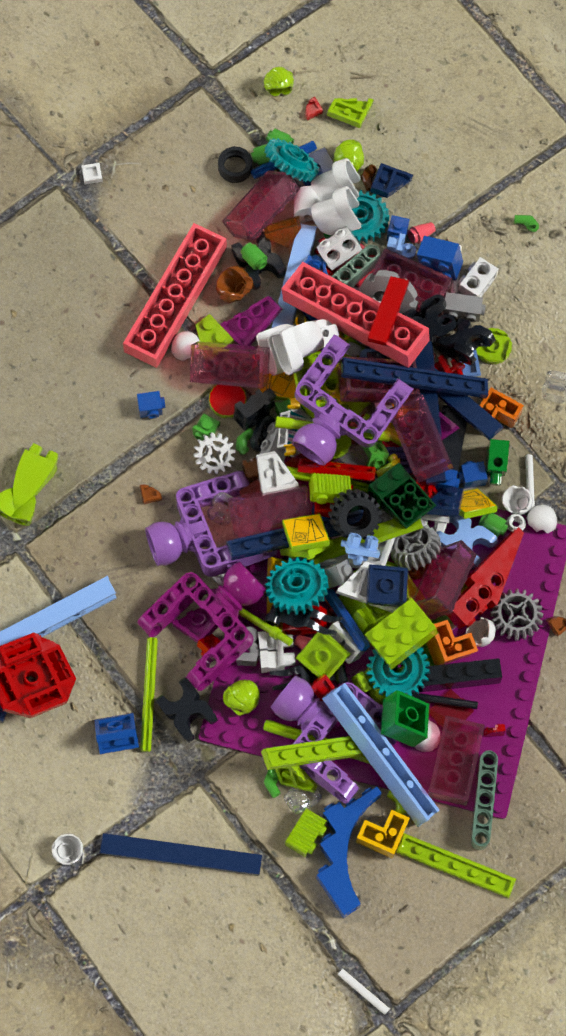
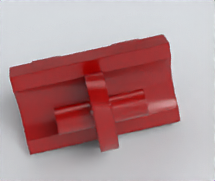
[434,355,465,375]

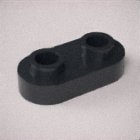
[250,416,275,452]

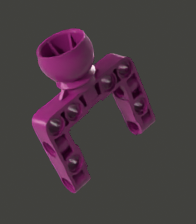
[137,561,266,691]

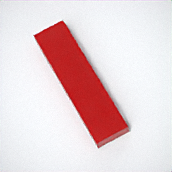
[368,276,409,346]
[297,458,376,481]

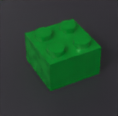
[381,690,429,747]

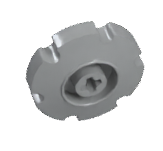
[360,270,419,314]

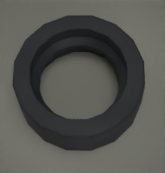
[218,146,252,183]

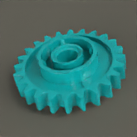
[264,138,319,182]
[345,190,389,244]
[265,557,329,615]
[366,647,430,697]

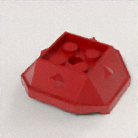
[0,632,76,718]

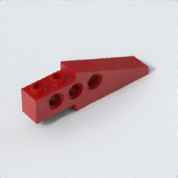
[443,527,524,629]

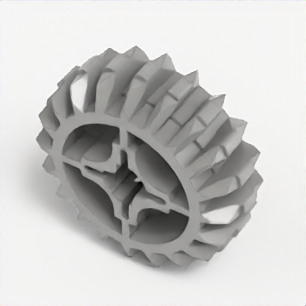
[390,525,442,571]
[490,588,543,641]

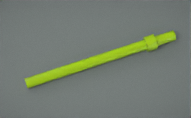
[207,586,293,646]

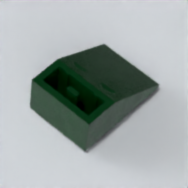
[368,463,436,529]

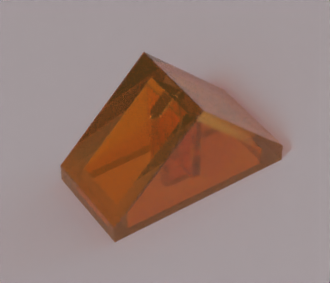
[264,216,301,248]

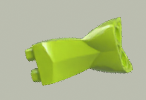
[0,443,59,526]

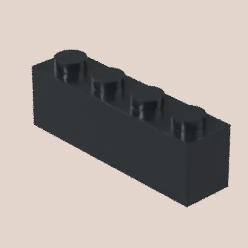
[441,405,467,471]
[422,658,502,692]

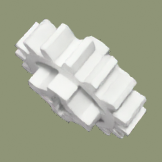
[193,432,235,474]

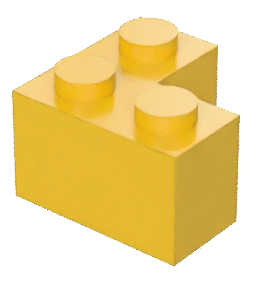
[356,810,410,859]

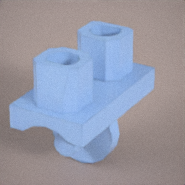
[386,233,416,265]
[341,532,380,566]

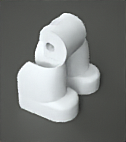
[294,158,361,235]
[256,319,339,376]

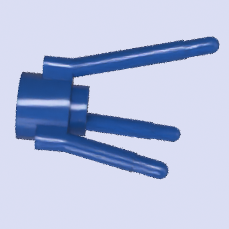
[304,255,328,275]

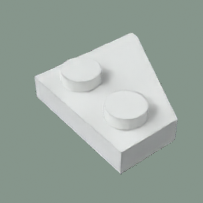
[256,451,299,493]

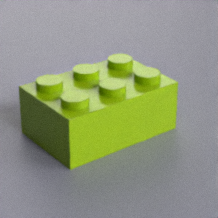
[365,598,438,670]

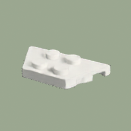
[336,562,399,613]

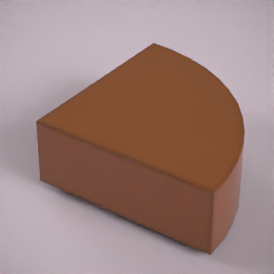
[140,484,162,505]
[546,616,566,636]

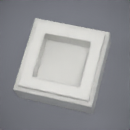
[81,163,103,184]

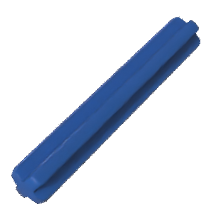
[251,141,317,179]
[324,589,370,651]

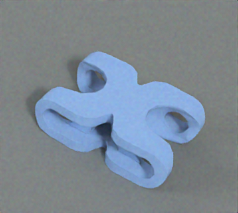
[437,515,498,569]

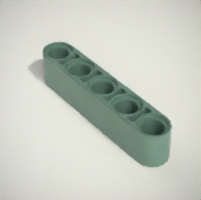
[331,244,380,287]
[471,750,498,850]

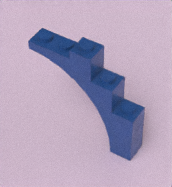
[316,787,382,919]

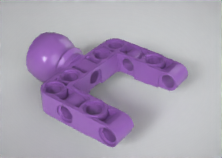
[292,334,413,466]
[145,471,278,577]
[271,676,397,804]

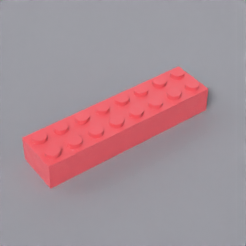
[123,223,227,368]
[281,262,430,368]

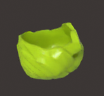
[264,67,294,97]
[333,139,364,172]
[223,679,260,716]

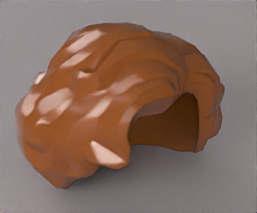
[215,266,253,303]

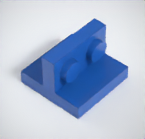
[94,713,139,754]

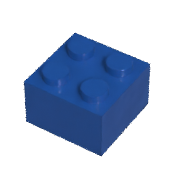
[417,236,463,281]

